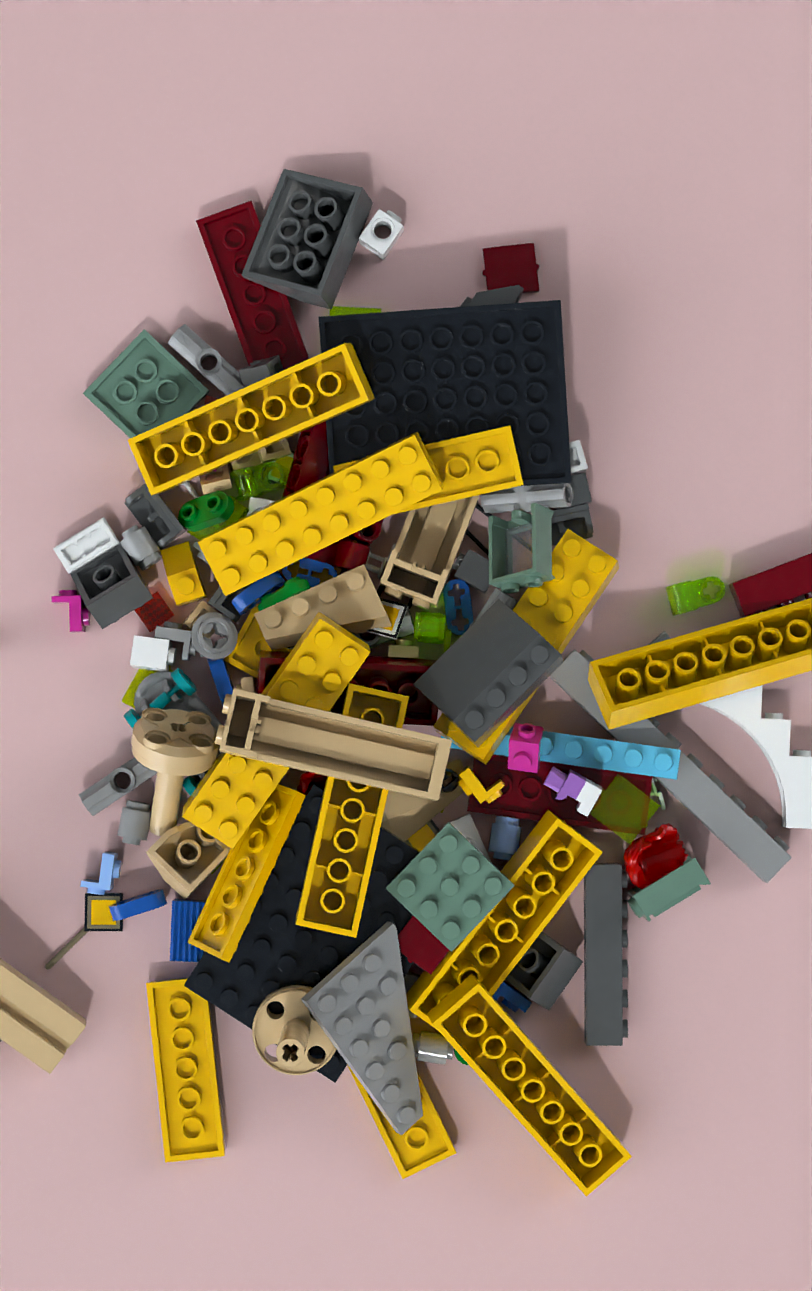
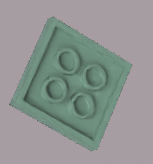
[83,329,210,438]
[386,822,515,952]

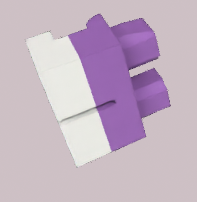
[544,767,602,817]

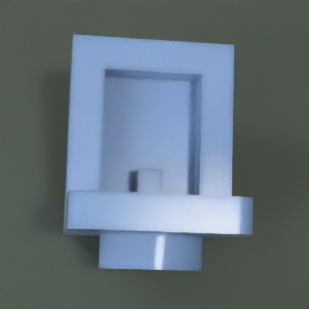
[80,852,122,895]

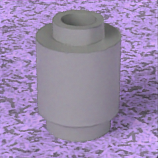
[120,525,162,571]
[117,800,151,845]
[412,1031,454,1065]

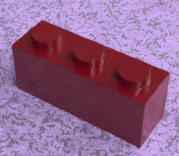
[729,553,812,618]

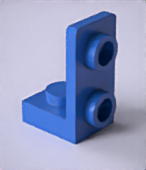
[492,981,532,1013]

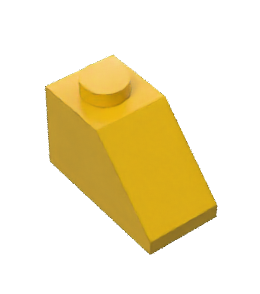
[160,541,207,607]

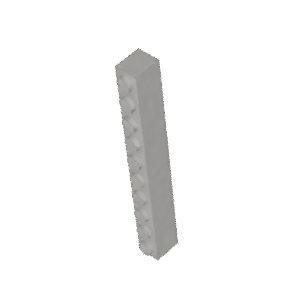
[549,650,792,883]

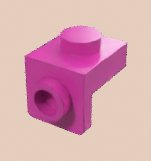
[51,590,90,632]
[508,723,544,773]

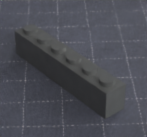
[584,863,628,1046]

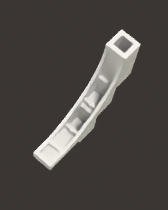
[699,685,812,829]

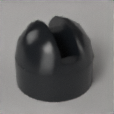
[441,768,459,793]

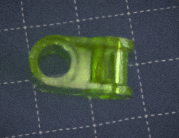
[230,462,289,502]
[665,576,725,616]
[414,612,446,644]

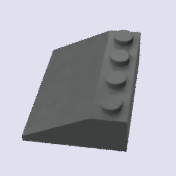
[242,169,373,310]
[414,599,564,747]

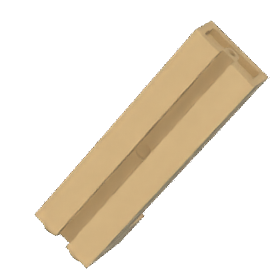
[380,495,480,611]
[215,688,452,801]
[0,958,86,1074]

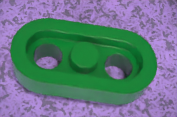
[178,491,235,532]
[258,577,311,611]

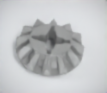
[189,612,238,661]

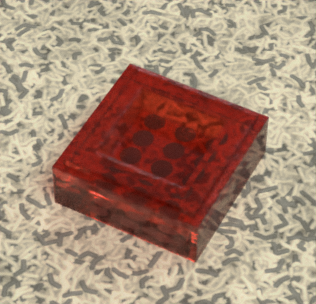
[135,591,175,632]

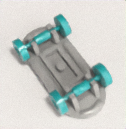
[124,668,222,796]

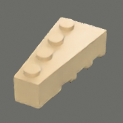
[254,564,392,650]

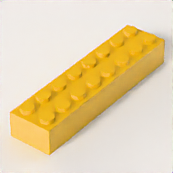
[127,343,375,496]
[198,432,444,596]
[433,529,619,765]
[588,598,812,730]
[182,612,371,849]
[295,683,409,938]
[406,810,603,1030]
[427,974,632,1197]

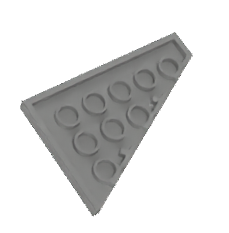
[301,921,423,1135]

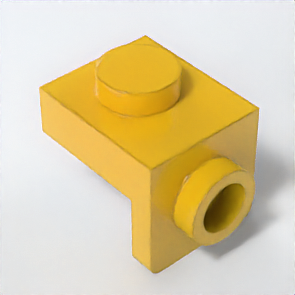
[458,766,505,804]

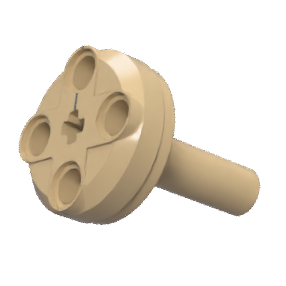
[131,708,220,836]
[252,985,336,1075]

